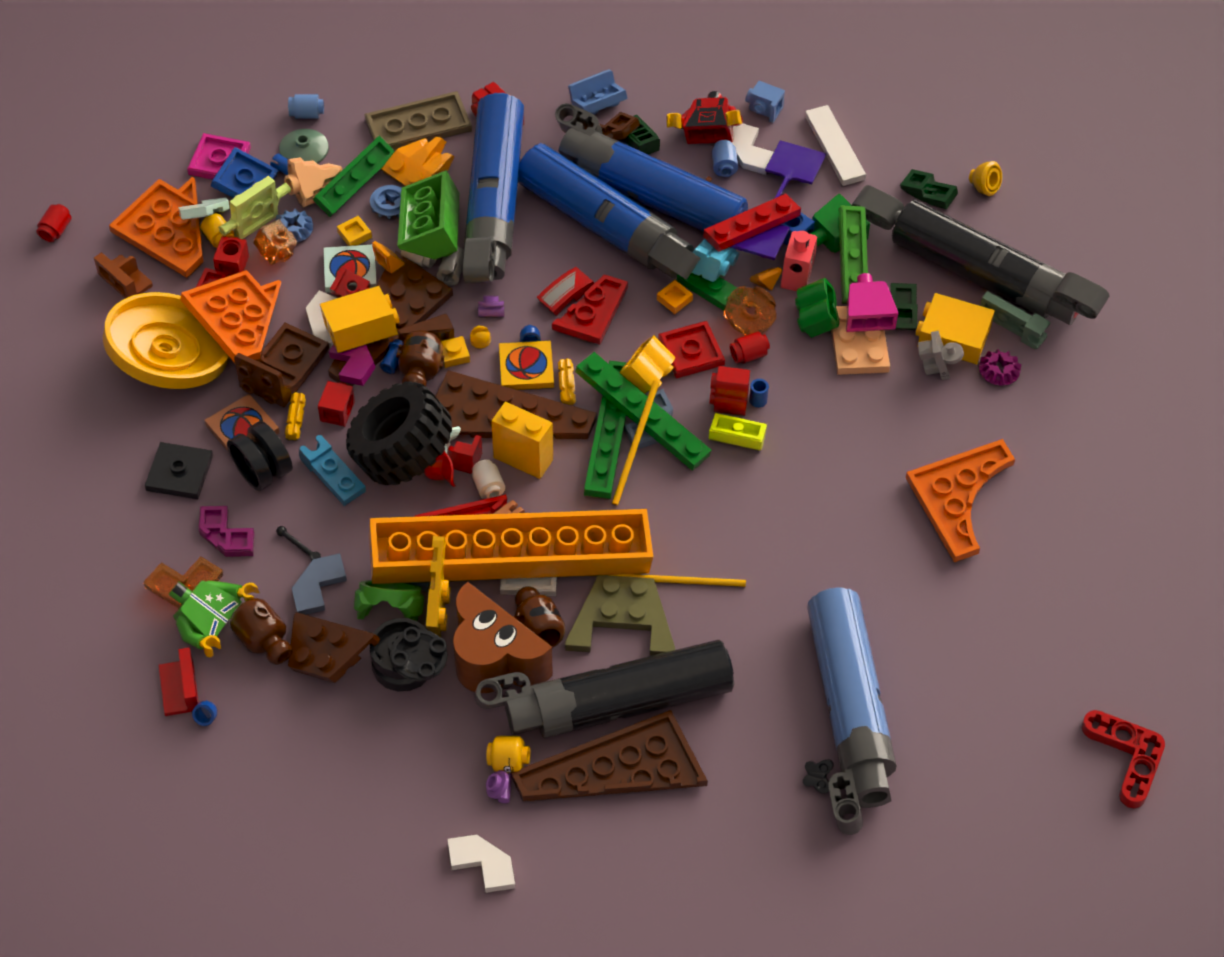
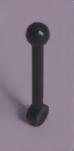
[276,526,321,561]

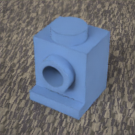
[745,81,785,123]

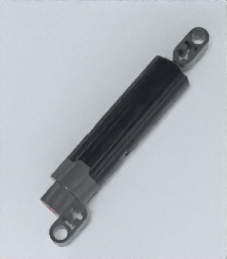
[852,185,1110,325]

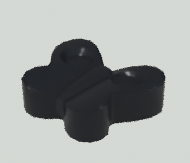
[803,759,834,794]

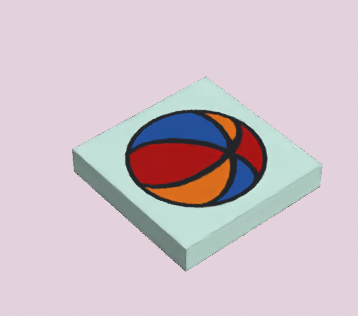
[324,244,377,293]

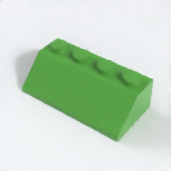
[397,170,460,260]

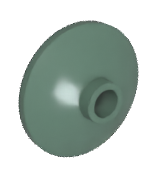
[279,129,329,164]

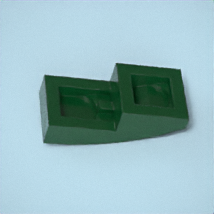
[900,169,958,209]
[890,283,918,330]

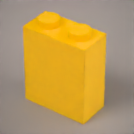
[320,286,400,353]
[915,293,995,364]
[492,402,553,479]

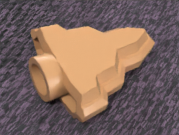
[284,157,342,208]

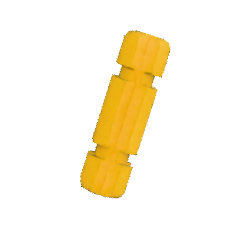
[558,358,576,405]
[285,392,306,441]

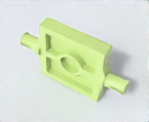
[218,176,291,239]

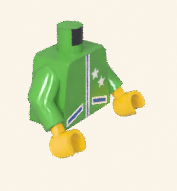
[168,580,259,658]

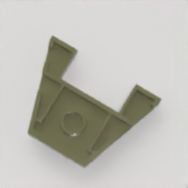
[565,575,675,656]

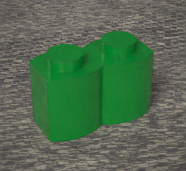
[795,277,839,338]

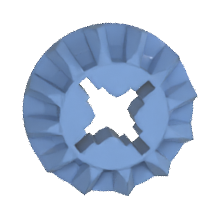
[370,185,402,219]
[273,208,313,243]

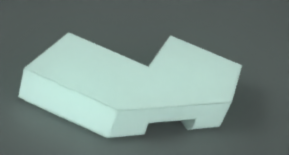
[178,197,230,220]

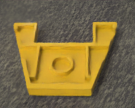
[426,536,451,637]

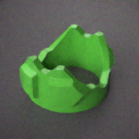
[354,580,424,621]

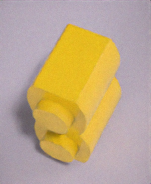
[620,335,675,393]

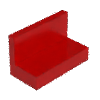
[159,647,199,716]

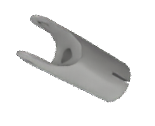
[437,246,464,286]

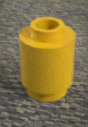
[200,213,234,248]

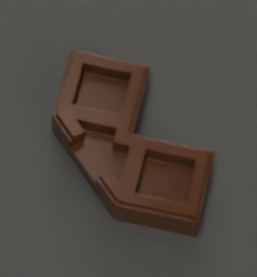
[584,112,640,140]

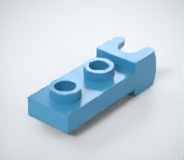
[299,435,366,506]

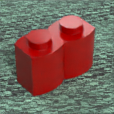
[709,366,750,416]

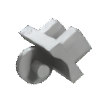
[918,331,964,380]

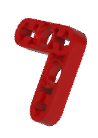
[1081,710,1165,809]

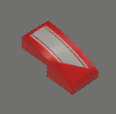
[536,267,594,316]

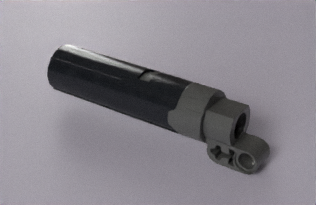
[474,639,735,738]

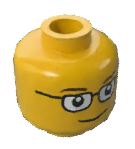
[486,735,531,773]

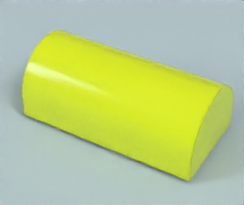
[709,413,767,451]

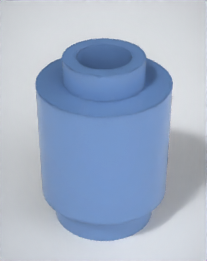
[288,94,324,119]
[712,140,738,177]

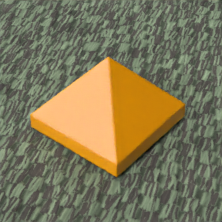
[749,267,782,291]

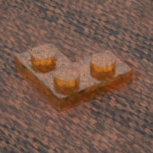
[143,556,223,608]

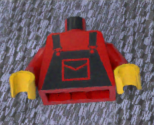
[666,91,743,144]

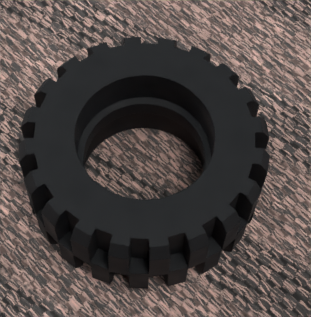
[346,382,452,485]

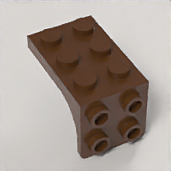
[234,322,330,407]

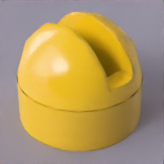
[470,325,491,349]

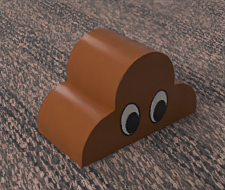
[453,582,553,693]

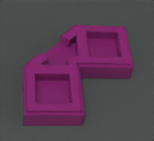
[328,344,376,386]
[199,506,255,557]

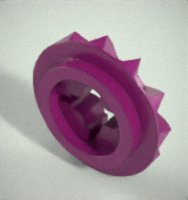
[979,349,1021,386]

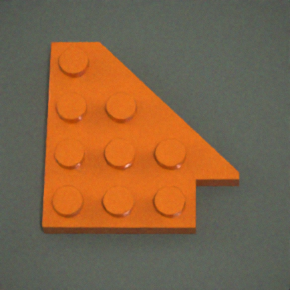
[109,177,204,278]
[180,270,281,363]

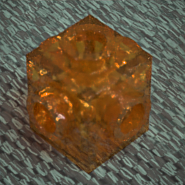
[253,219,298,265]

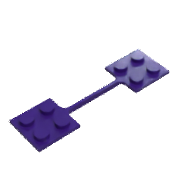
[730,140,827,260]

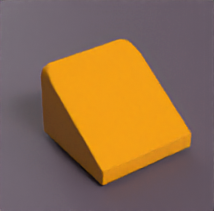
[372,241,405,273]

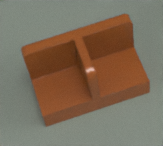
[94,252,153,299]

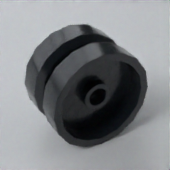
[227,421,293,491]
[370,618,427,692]

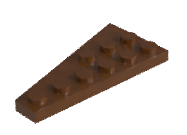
[328,251,453,386]
[435,370,597,439]
[511,710,708,801]

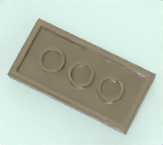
[364,91,472,150]

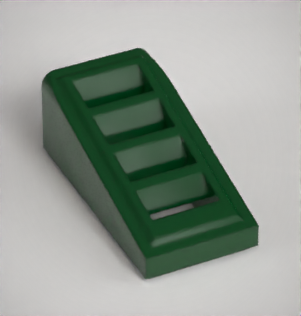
[624,115,660,155]

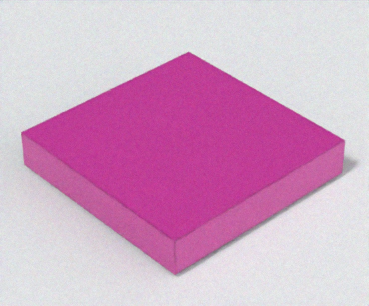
[187,133,251,180]

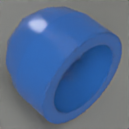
[520,325,541,342]
[192,700,218,726]

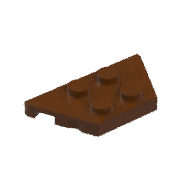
[288,612,380,683]

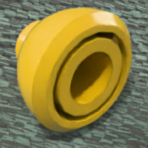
[969,161,1002,196]

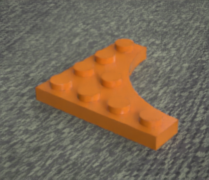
[906,439,1015,563]

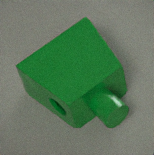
[810,193,870,253]

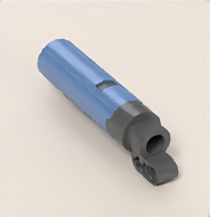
[807,587,897,835]

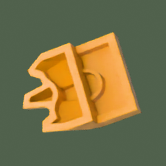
[381,137,455,187]

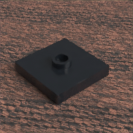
[145,442,213,499]

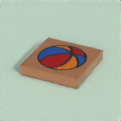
[205,394,280,451]

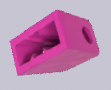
[846,273,898,332]

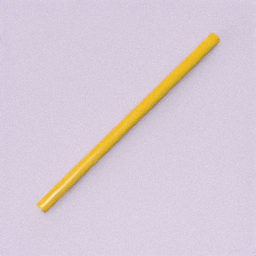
[612,380,660,506]
[608,574,746,587]

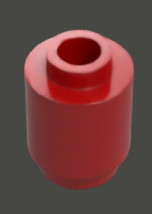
[36,204,72,242]
[729,331,770,364]

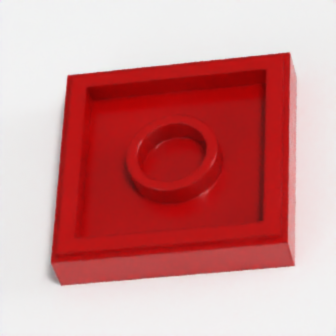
[658,321,725,379]

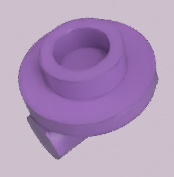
[478,296,504,317]
[486,770,511,803]

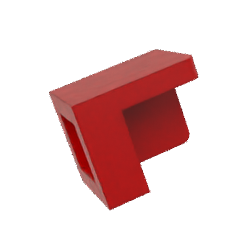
[447,435,483,474]

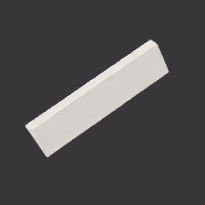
[805,105,866,186]

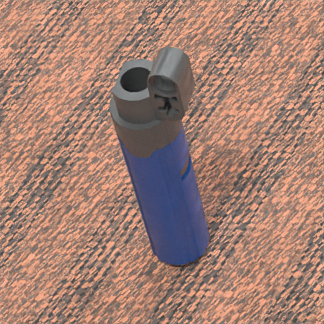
[463,93,524,283]
[555,103,748,232]
[518,143,701,280]

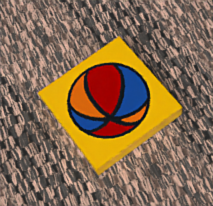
[499,341,554,390]

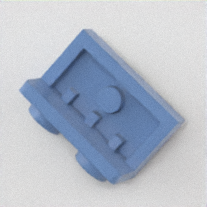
[568,69,628,115]

